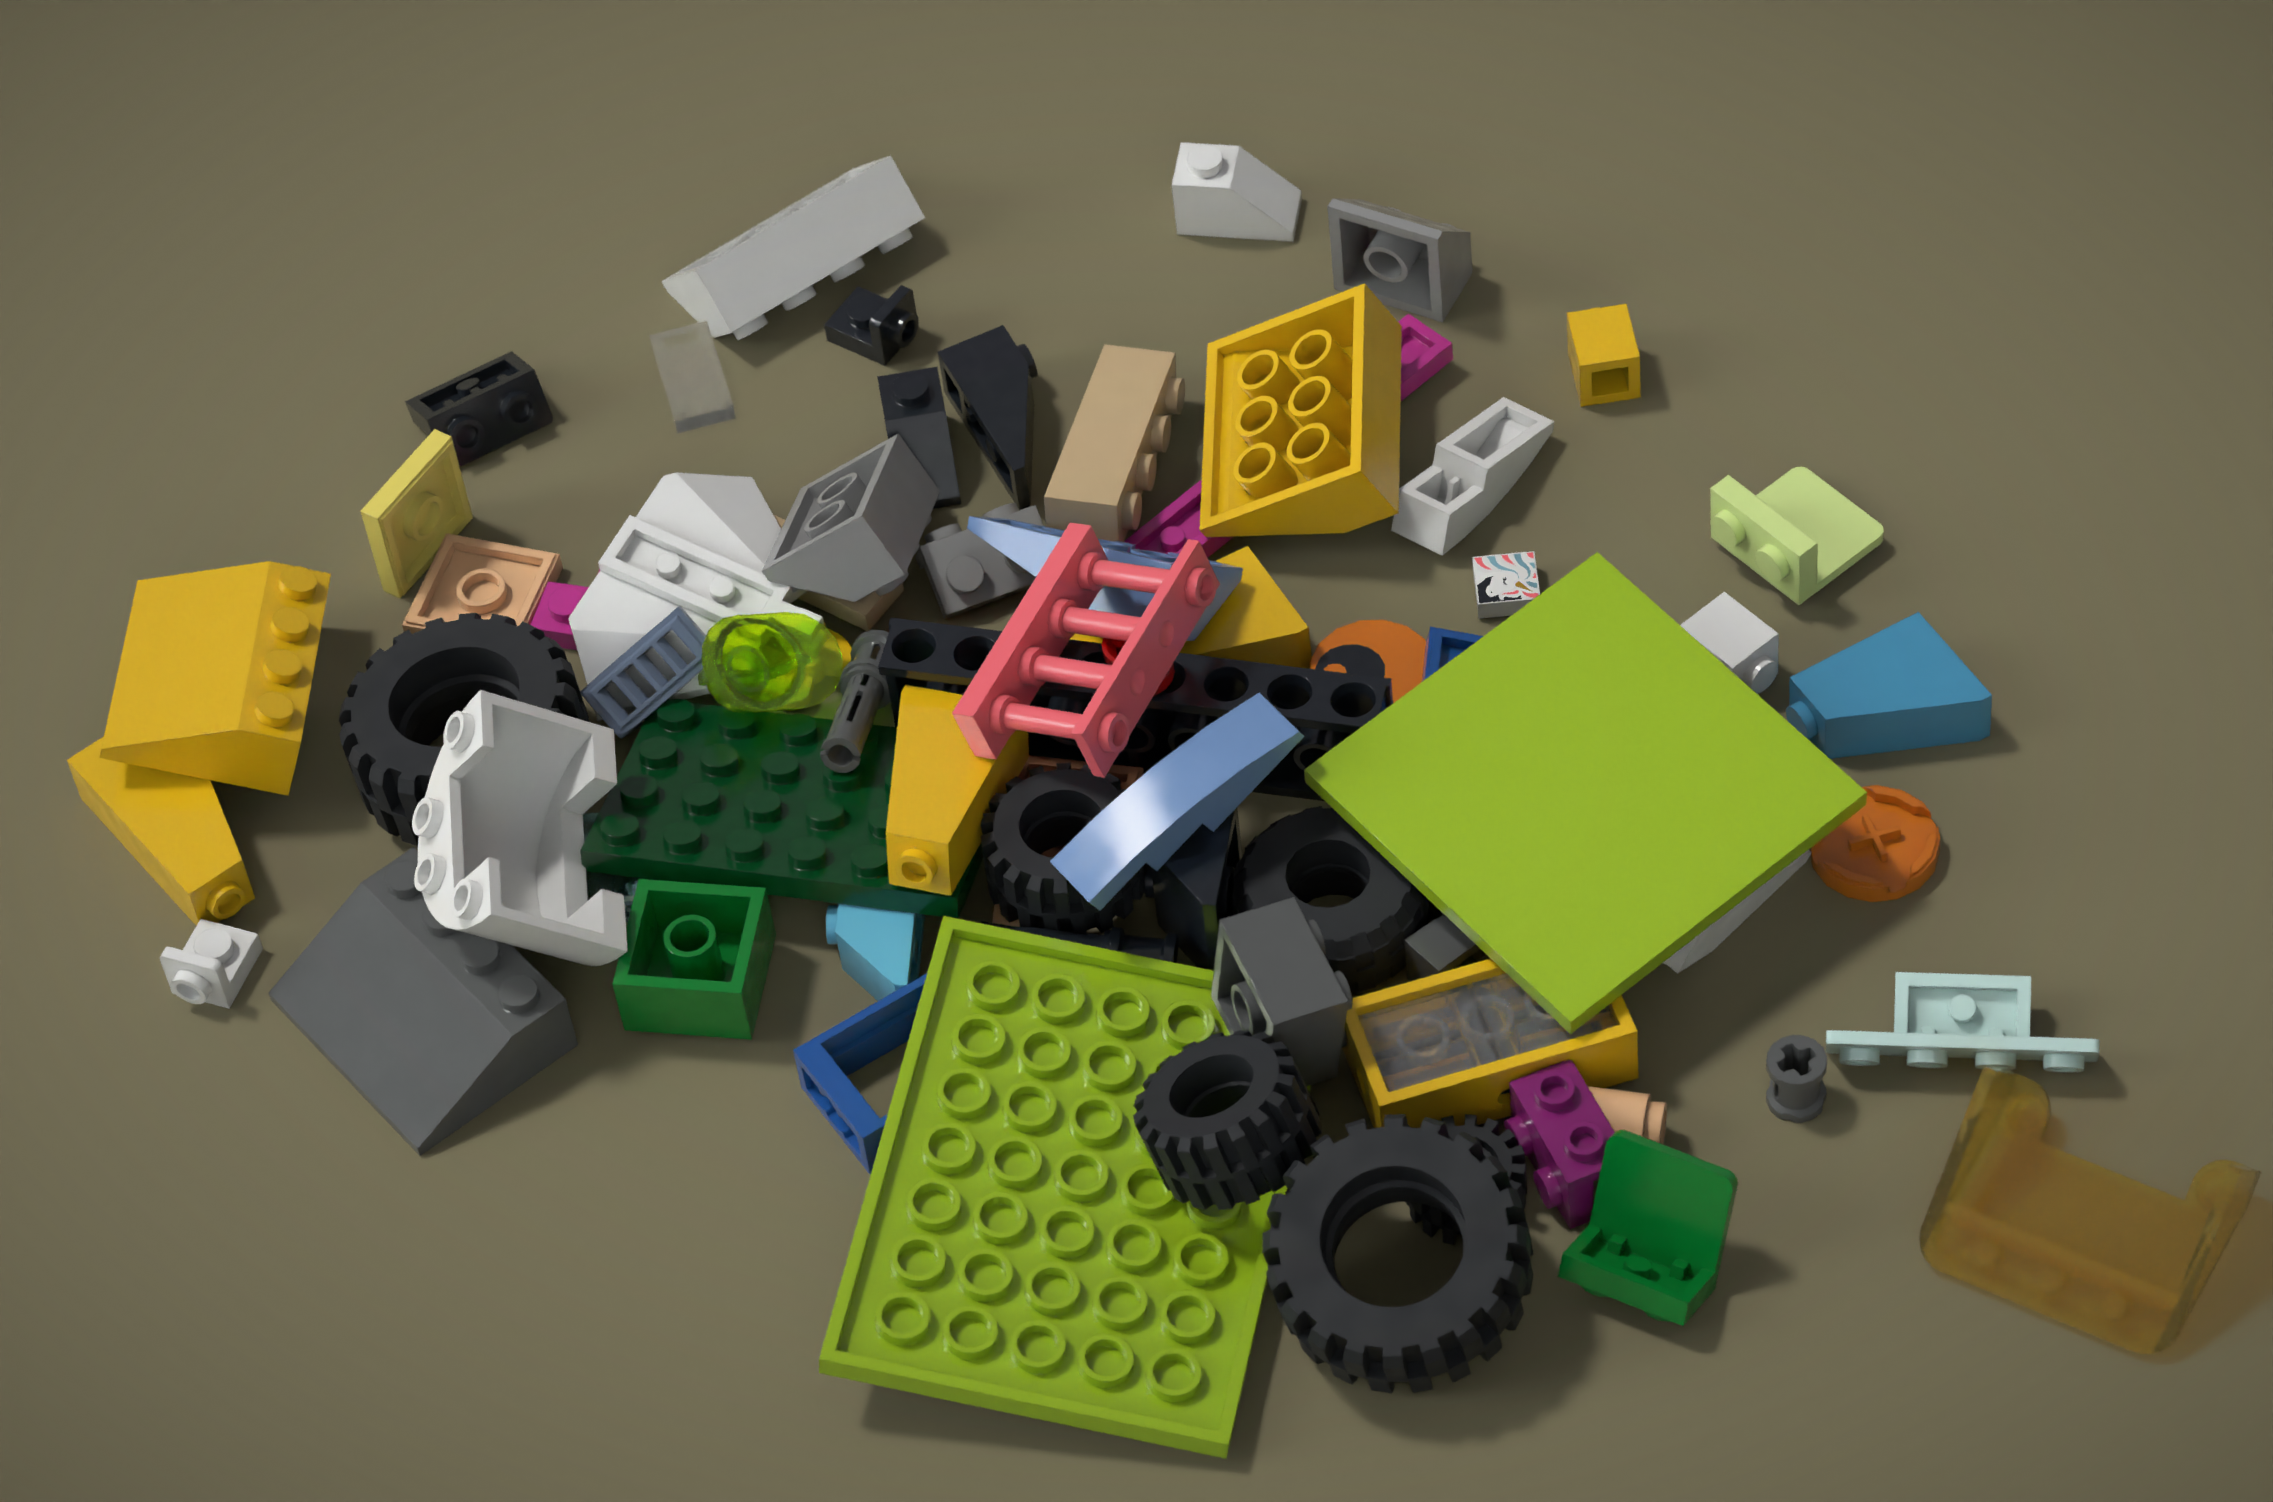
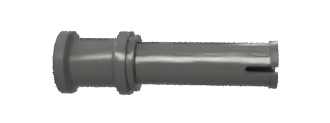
[820,630,891,773]

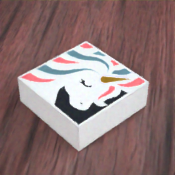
[1472,551,1540,619]

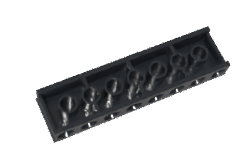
[878,618,1393,801]

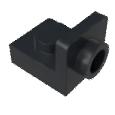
[824,285,919,366]

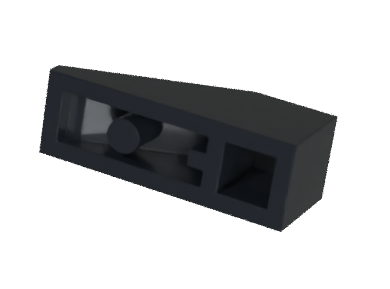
[938,325,1037,510]

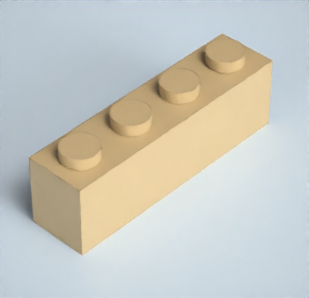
[1044,344,1185,542]

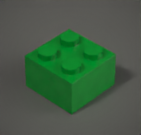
[612,879,776,1040]

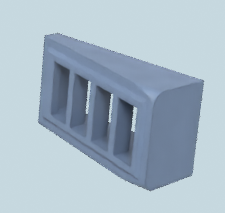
[580,606,721,739]

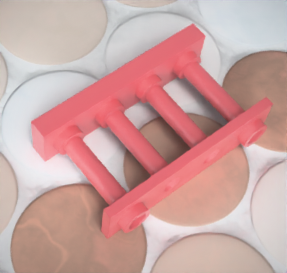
[952,523,1220,778]

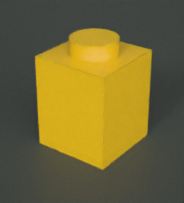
[1566,303,1641,407]

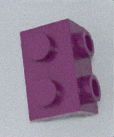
[1504,1060,1614,1229]

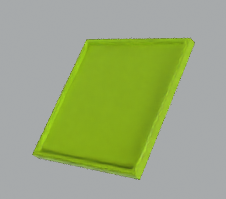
[1304,552,1867,1034]

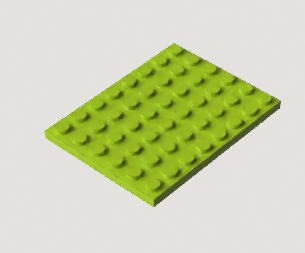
[819,916,1312,1459]

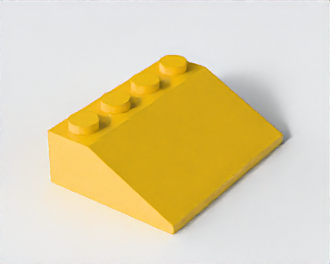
[1200,283,1402,537]
[99,561,331,796]

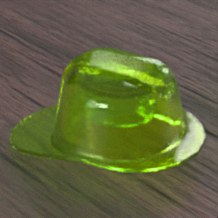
[698,612,843,714]

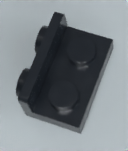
[405,351,553,467]

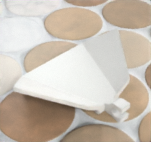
[568,473,827,721]

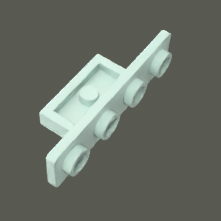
[1826,972,2100,1073]

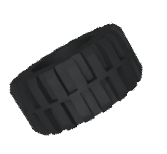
[339,613,590,846]
[1263,1114,1534,1393]

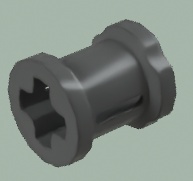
[1766,1035,1827,1123]

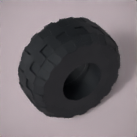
[1232,806,1429,994]

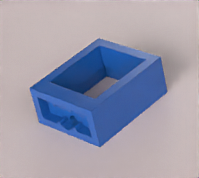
[793,973,927,1175]

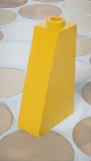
[1070,546,1312,669]
[886,685,1029,896]
[66,737,255,926]

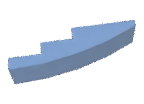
[1050,693,1304,910]

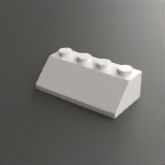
[661,155,925,340]

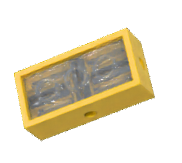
[1343,958,1639,1128]

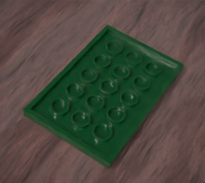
[580,699,983,919]

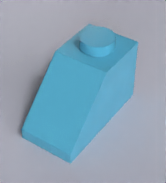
[826,904,925,1001]

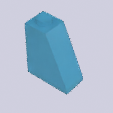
[1786,612,1992,759]

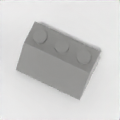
[762,434,940,602]

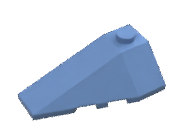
[967,516,1243,641]

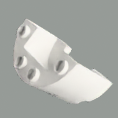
[412,690,627,966]

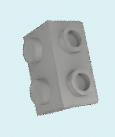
[915,503,1044,620]

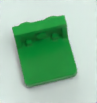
[1558,1130,1738,1326]

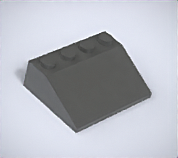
[269,847,578,1156]

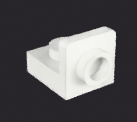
[159,919,263,1008]

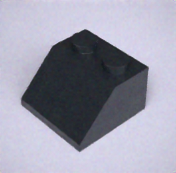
[1145,808,1243,971]

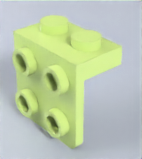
[1710,467,1884,605]

